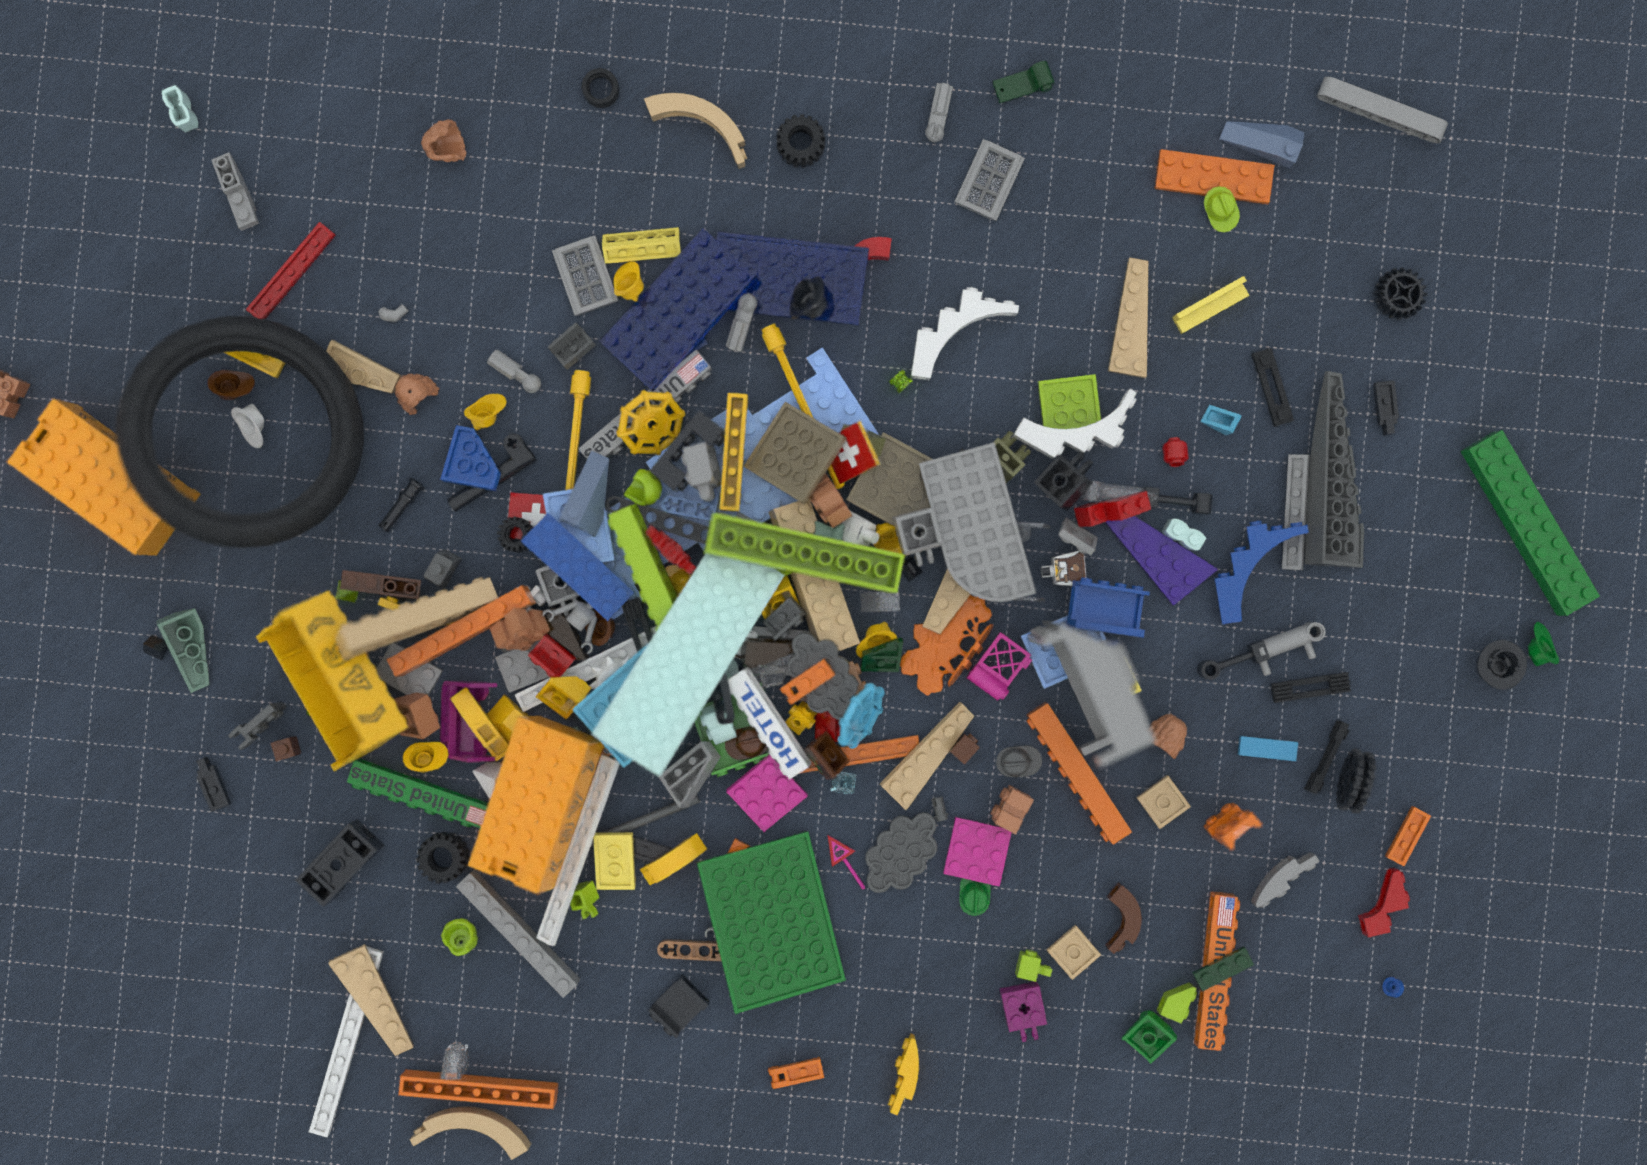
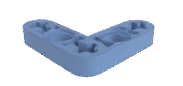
[661,467,722,521]

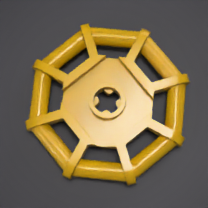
[616,390,685,456]

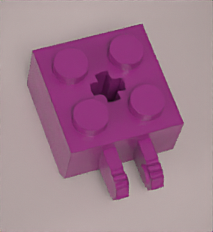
[999,981,1047,1042]

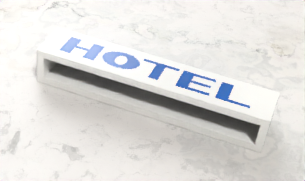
[728,667,812,779]

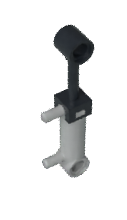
[1197,622,1326,680]

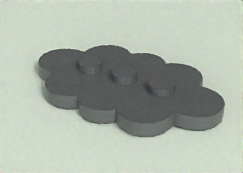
[787,632,859,720]
[865,812,938,893]

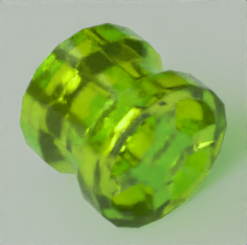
[889,370,913,393]

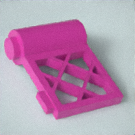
[966,632,1032,701]

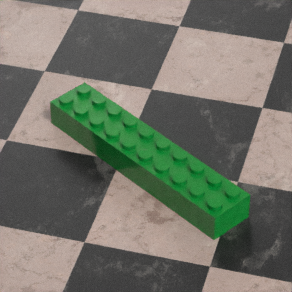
[1460,430,1600,616]

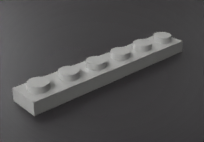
[1282,454,1310,570]

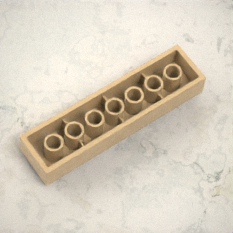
[768,499,860,651]
[335,577,498,660]

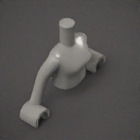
[542,601,597,654]

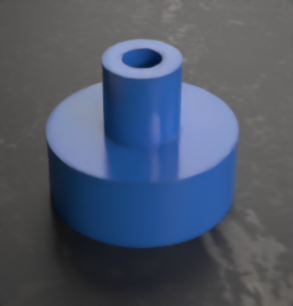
[1383,977,1404,998]

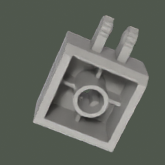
[682,442,722,502]
[892,507,942,567]
[535,566,580,617]

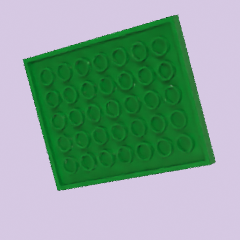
[696,831,846,1014]

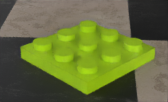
[1038,374,1101,429]

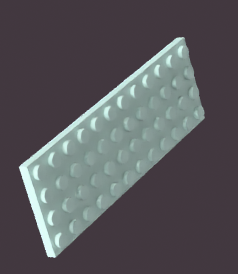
[592,554,785,776]

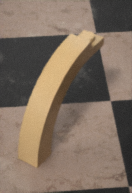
[644,93,747,169]
[410,1106,531,1160]

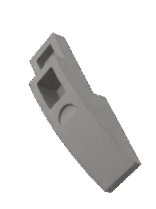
[212,152,259,231]
[1251,852,1320,908]

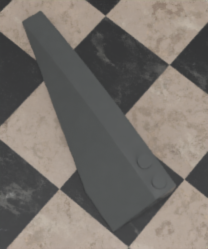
[1305,371,1364,568]

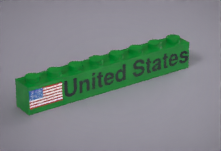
[347,758,489,831]

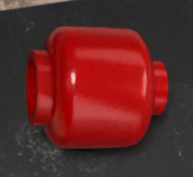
[1162,437,1189,467]

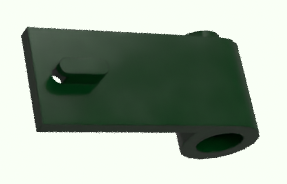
[992,61,1055,103]

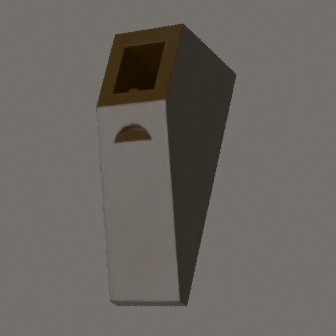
[545,607,589,661]

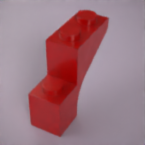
[1074,491,1151,527]
[1358,867,1410,938]

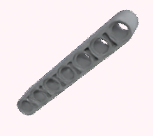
[1317,77,1448,143]

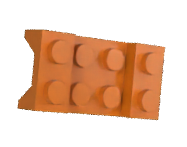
[1203,802,1262,850]

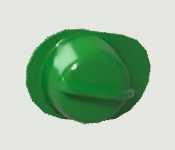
[1528,622,1559,666]
[959,878,991,916]

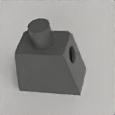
[423,549,462,590]

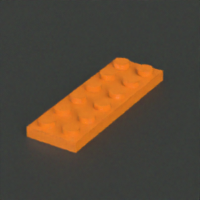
[1154,149,1275,204]

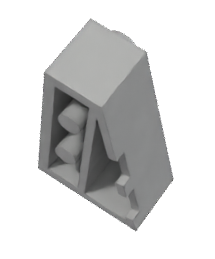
[658,741,721,808]

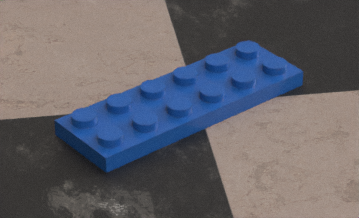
[521,513,634,621]

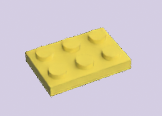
[593,832,636,890]

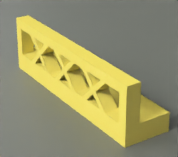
[602,227,681,264]
[1172,276,1249,334]

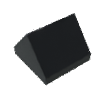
[902,557,922,582]
[143,635,168,660]

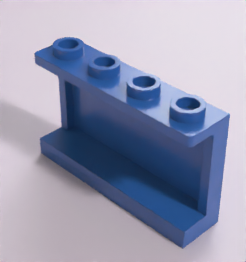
[1066,578,1150,638]

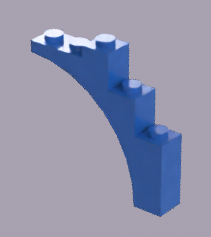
[1214,521,1309,624]

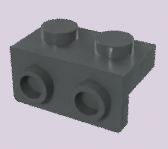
[548,323,596,370]
[763,596,807,641]

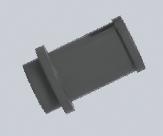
[931,796,949,822]

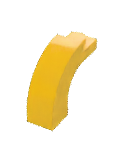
[640,833,707,885]

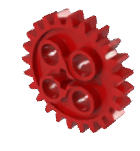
[645,525,697,575]

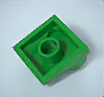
[1122,1011,1177,1064]

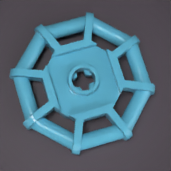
[838,683,885,749]

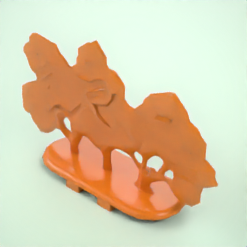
[900,595,994,696]

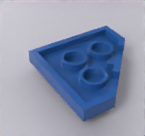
[441,425,501,491]

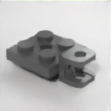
[228,702,287,750]

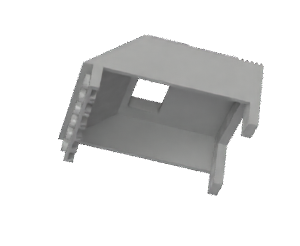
[1027,620,1156,767]

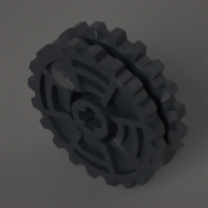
[1336,748,1376,814]

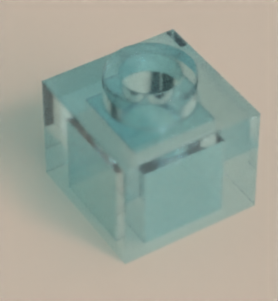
[831,771,856,795]

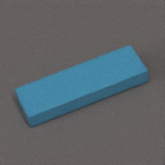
[1238,736,1298,761]

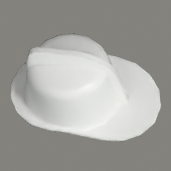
[231,404,264,448]

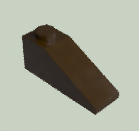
[740,637,794,668]

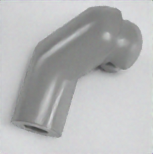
[378,304,408,322]

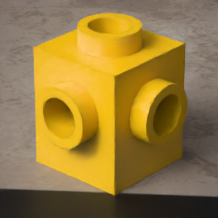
[785,701,817,735]

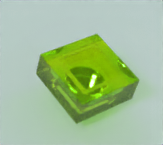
[335,580,358,602]

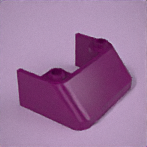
[440,681,497,762]

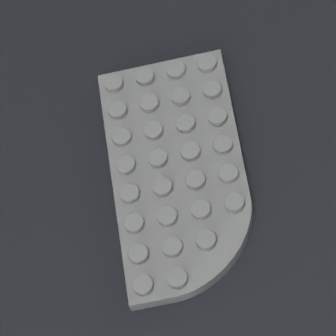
[919,443,1036,602]

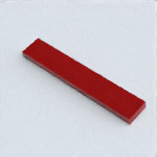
[246,222,336,320]

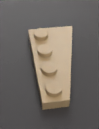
[326,340,402,393]
[922,568,971,635]

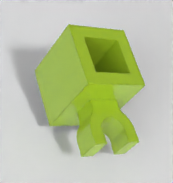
[570,880,600,919]
[1015,949,1052,982]

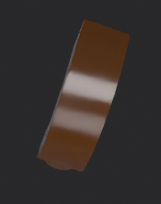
[1105,882,1142,954]

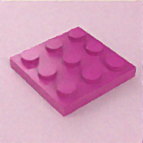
[726,754,808,832]
[943,817,1012,887]

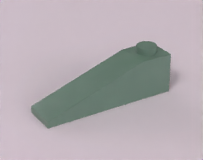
[156,608,209,693]

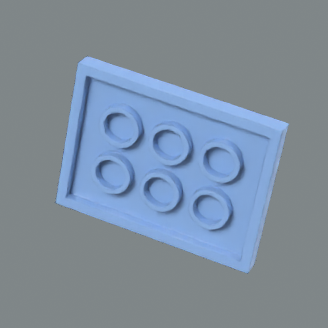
[543,489,615,563]
[1020,615,1106,689]

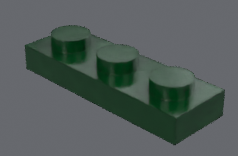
[1192,946,1254,992]

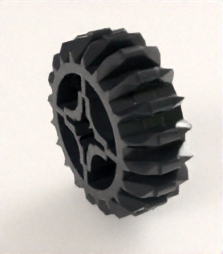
[1373,267,1428,320]

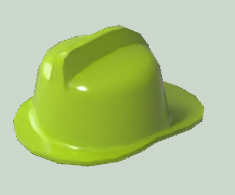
[1204,186,1240,232]

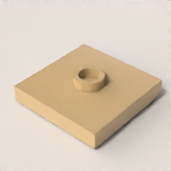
[1136,775,1191,829]
[1046,925,1101,980]

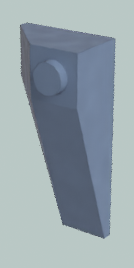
[1219,121,1304,168]
[559,451,609,536]

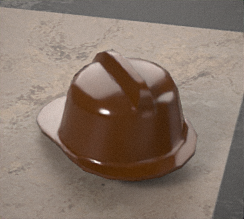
[207,370,255,400]
[585,602,615,646]
[725,726,768,760]

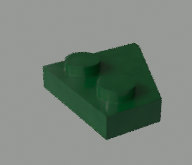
[860,638,903,672]

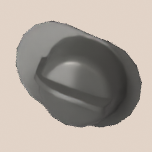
[996,746,1042,777]

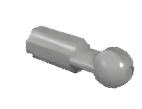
[925,83,953,142]
[726,294,757,352]
[487,349,541,393]

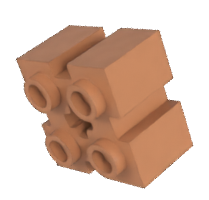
[0,370,30,418]
[809,474,852,528]
[490,608,550,651]
[990,785,1034,834]

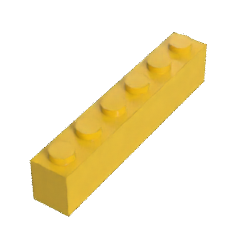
[719,393,748,512]

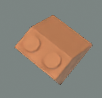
[394,693,441,739]

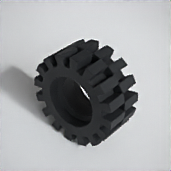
[497,517,533,552]

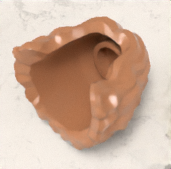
[421,120,466,162]
[395,374,439,415]
[1149,714,1187,759]

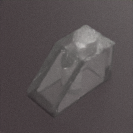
[860,591,900,612]
[441,1042,468,1079]

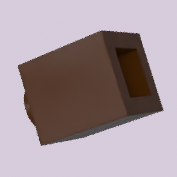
[950,733,980,765]
[271,736,302,761]

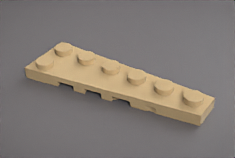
[1108,258,1148,378]
[880,702,974,810]
[328,944,414,1056]

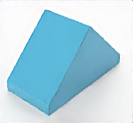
[1200,405,1241,435]

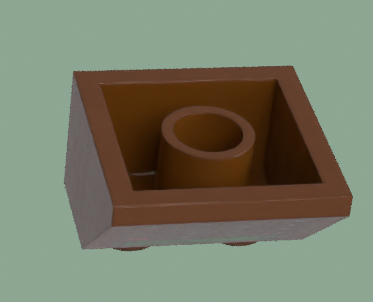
[803,731,850,780]

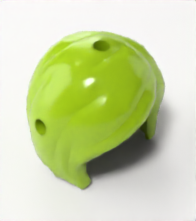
[624,469,662,506]
[441,918,478,956]

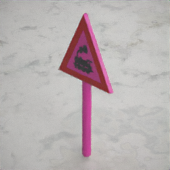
[828,835,865,889]

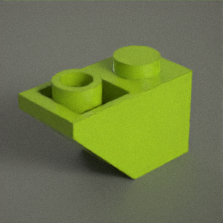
[1157,983,1197,1024]

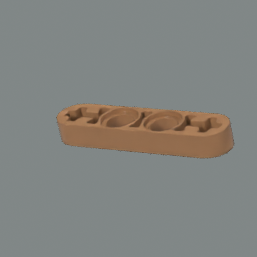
[657,939,721,961]

